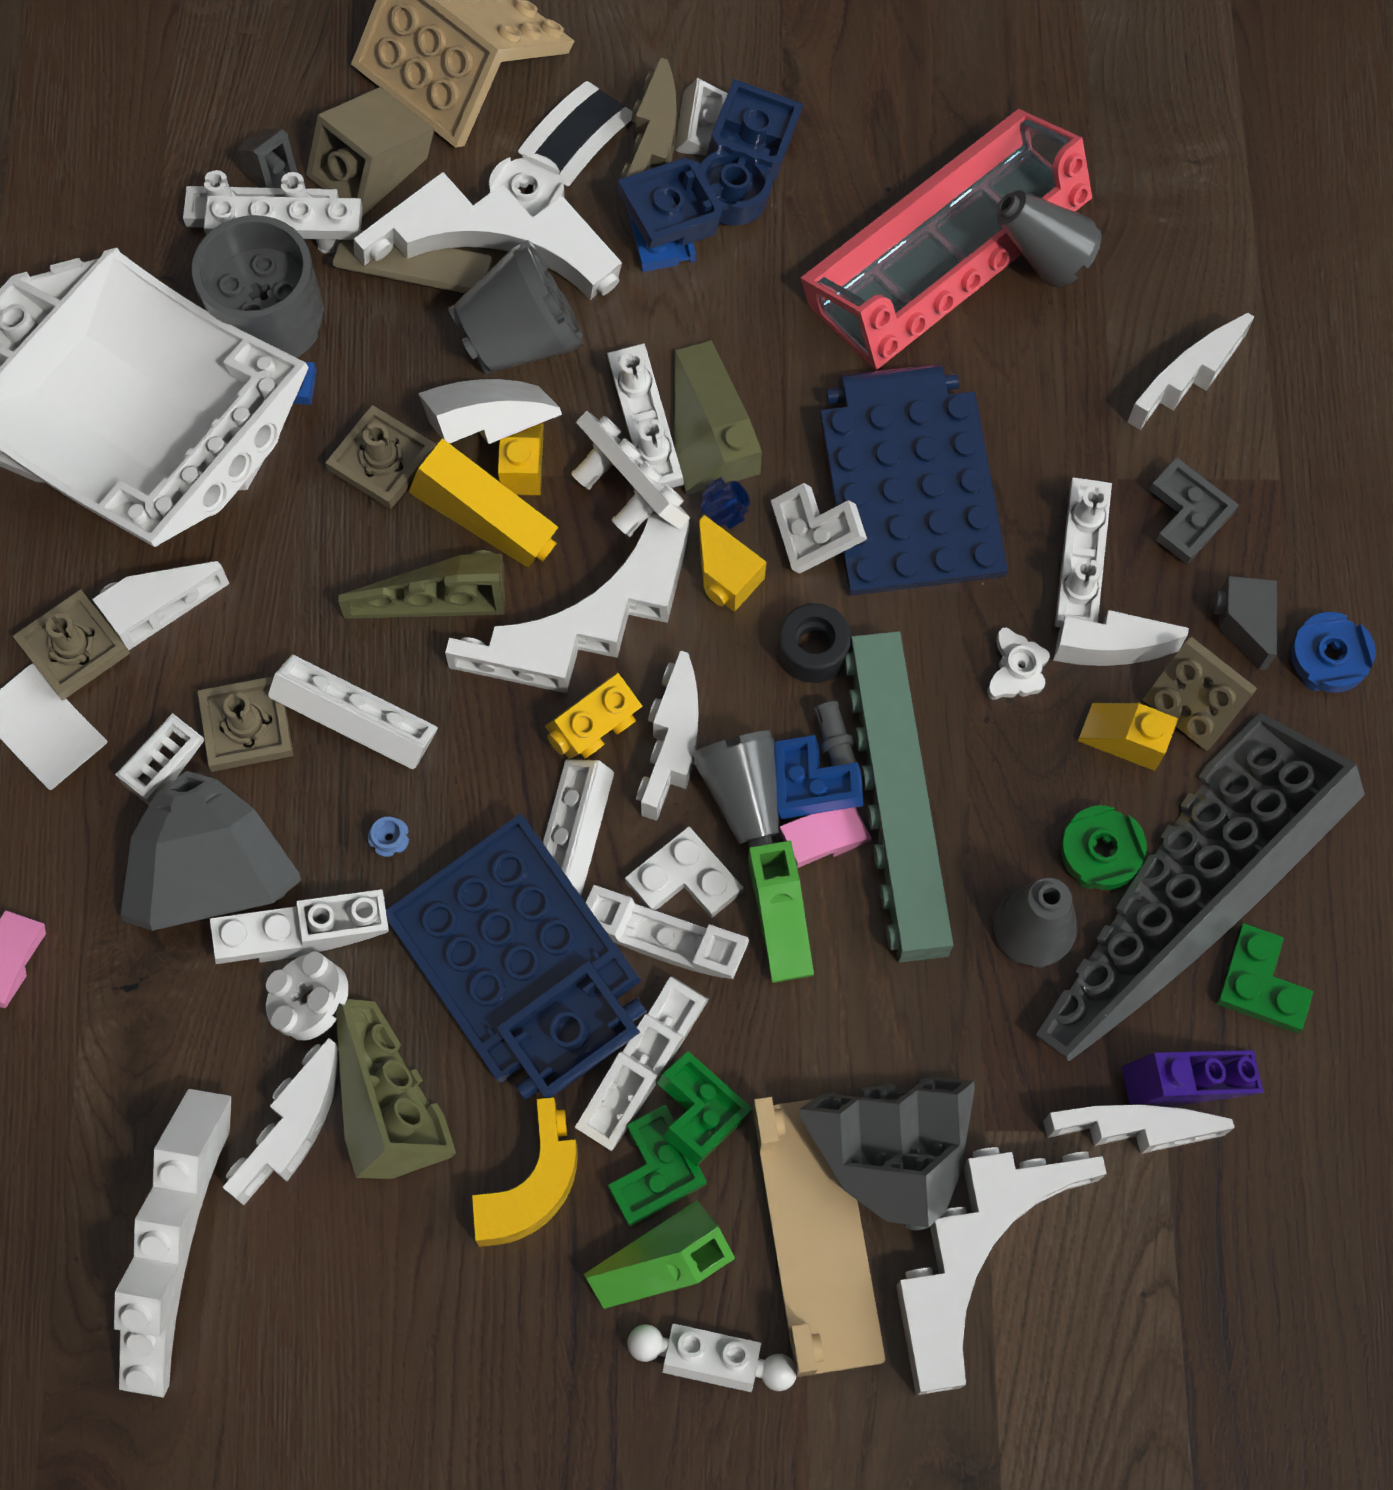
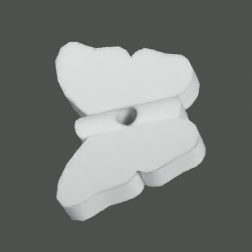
[987,628,1050,700]

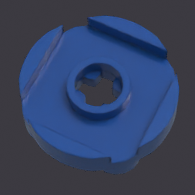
[1290,612,1376,693]

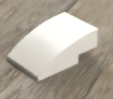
[418,379,562,444]

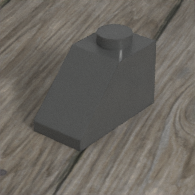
[236,129,298,188]
[1213,576,1277,670]

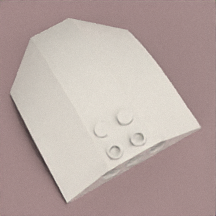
[0,248,309,547]

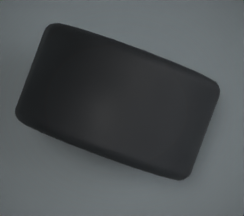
[777,603,851,683]

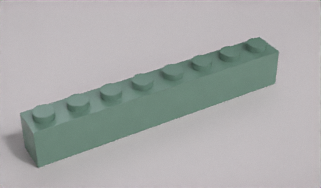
[844,631,954,963]

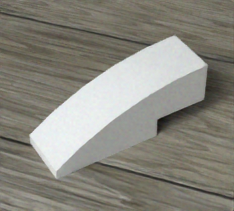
[1053,610,1189,666]

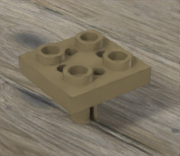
[325,405,436,509]
[13,589,130,701]
[1143,637,1258,751]
[198,676,294,772]

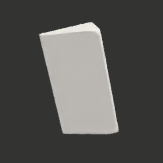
[674,78,728,156]

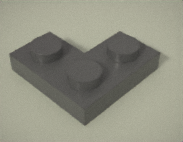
[1150,457,1239,565]

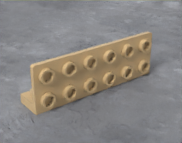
[752,1097,885,1378]

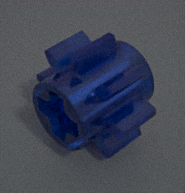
[701,477,750,530]

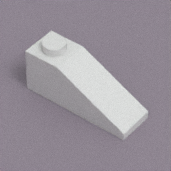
[92,561,229,650]

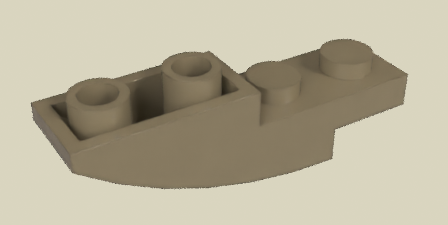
[621,58,677,179]

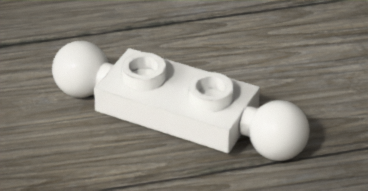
[627,1324,797,1392]

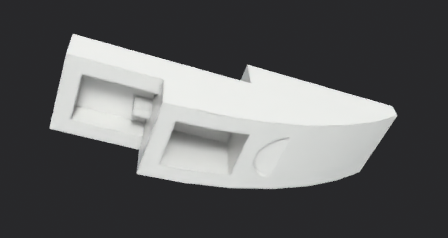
[636,651,699,821]
[210,889,389,964]
[223,1038,340,1205]

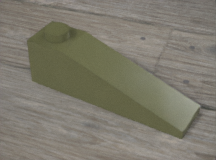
[674,340,762,495]
[338,550,505,619]
[336,999,456,1179]

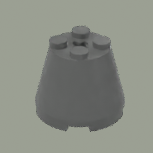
[448,240,584,374]

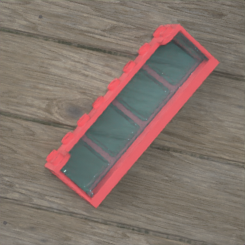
[800,109,1092,370]

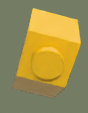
[498,422,544,495]
[699,515,766,612]
[1078,703,1178,771]

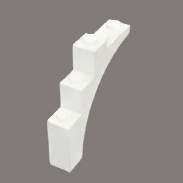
[114,1089,231,1397]
[896,1147,1106,1395]

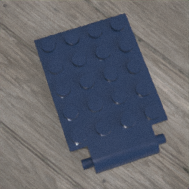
[820,363,1008,596]
[386,813,647,1100]

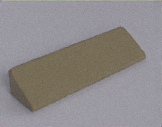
[333,230,492,293]

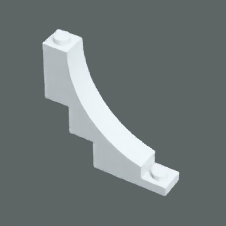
[354,172,622,300]
[445,513,689,693]

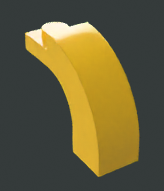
[472,1098,578,1247]

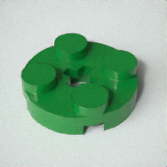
[1060,805,1147,890]

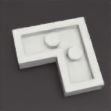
[771,483,867,573]
[625,827,744,918]

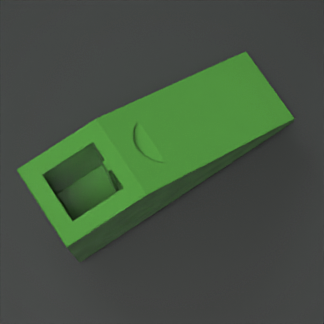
[748,840,814,983]
[584,1200,735,1309]

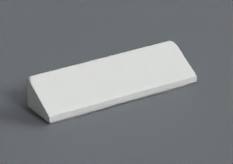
[268,655,438,769]
[543,759,614,895]

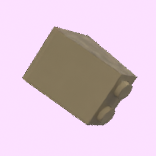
[306,87,434,216]

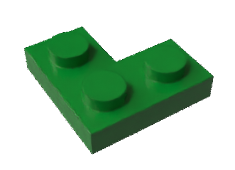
[1216,923,1314,1034]
[657,1051,753,1167]
[608,1104,707,1227]

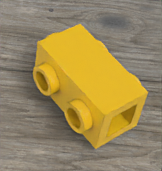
[545,673,642,759]

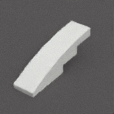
[1127,313,1254,430]
[575,977,709,1151]
[1043,1105,1235,1154]

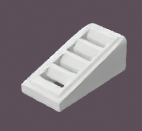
[115,713,204,805]

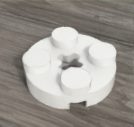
[489,153,564,217]
[266,951,348,1041]

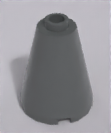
[997,190,1102,288]
[693,730,779,848]
[993,878,1077,968]

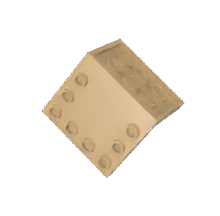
[351,0,574,148]

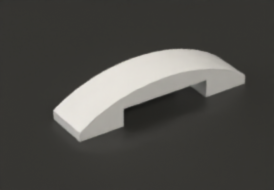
[586,885,749,979]

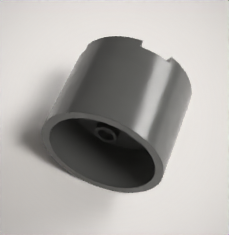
[192,215,325,358]

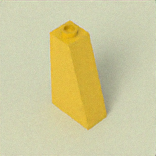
[409,438,558,568]

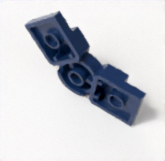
[616,79,803,249]

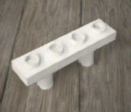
[183,170,339,227]
[204,196,363,255]
[607,343,684,488]
[571,411,690,537]
[1054,477,1112,627]

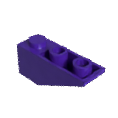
[1122,1050,1264,1107]

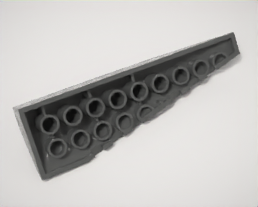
[1036,712,1365,1062]

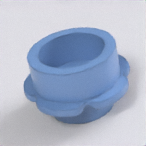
[368,817,409,857]

